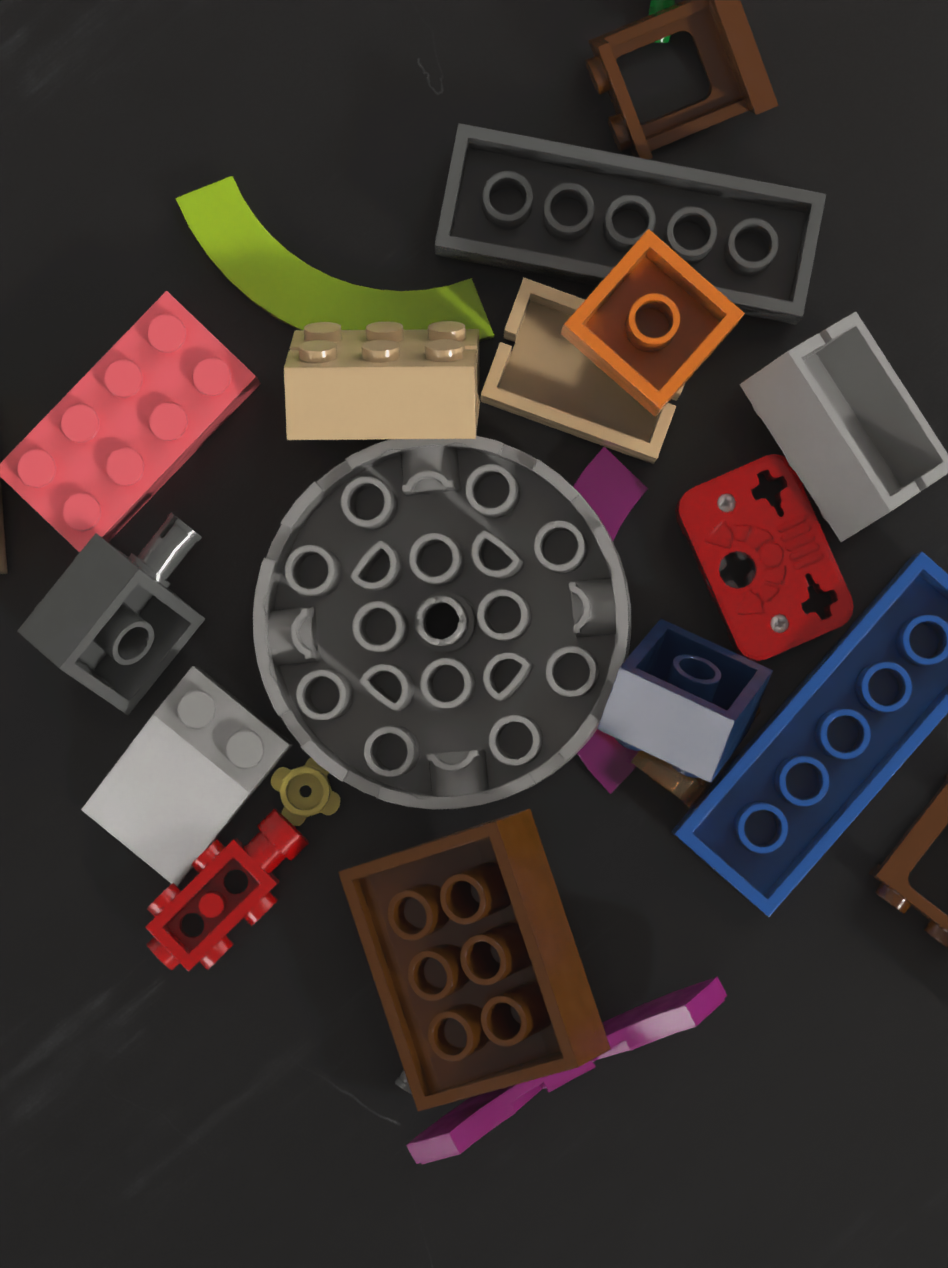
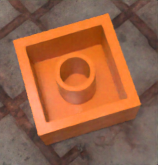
[561,229,745,417]

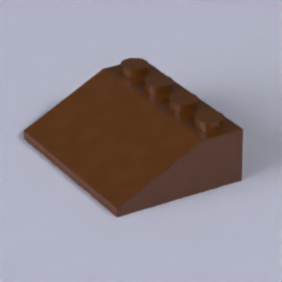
[338,808,611,1112]

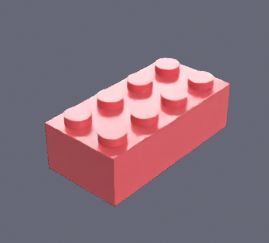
[0,290,261,553]

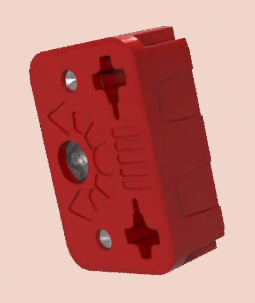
[675,454,854,662]

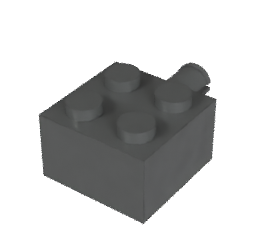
[17,512,205,715]

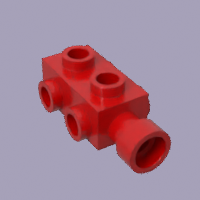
[145,808,309,972]

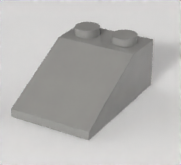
[81,666,293,886]

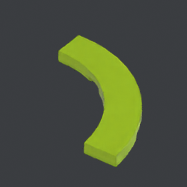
[175,176,494,342]

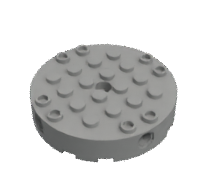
[253,436,632,810]

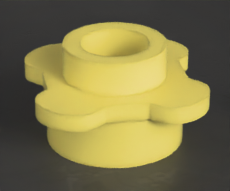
[271,758,340,826]

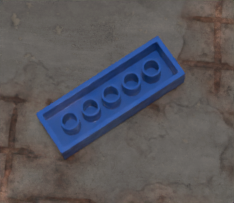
[671,552,948,917]

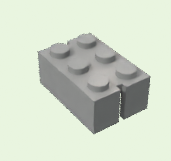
[739,311,948,542]

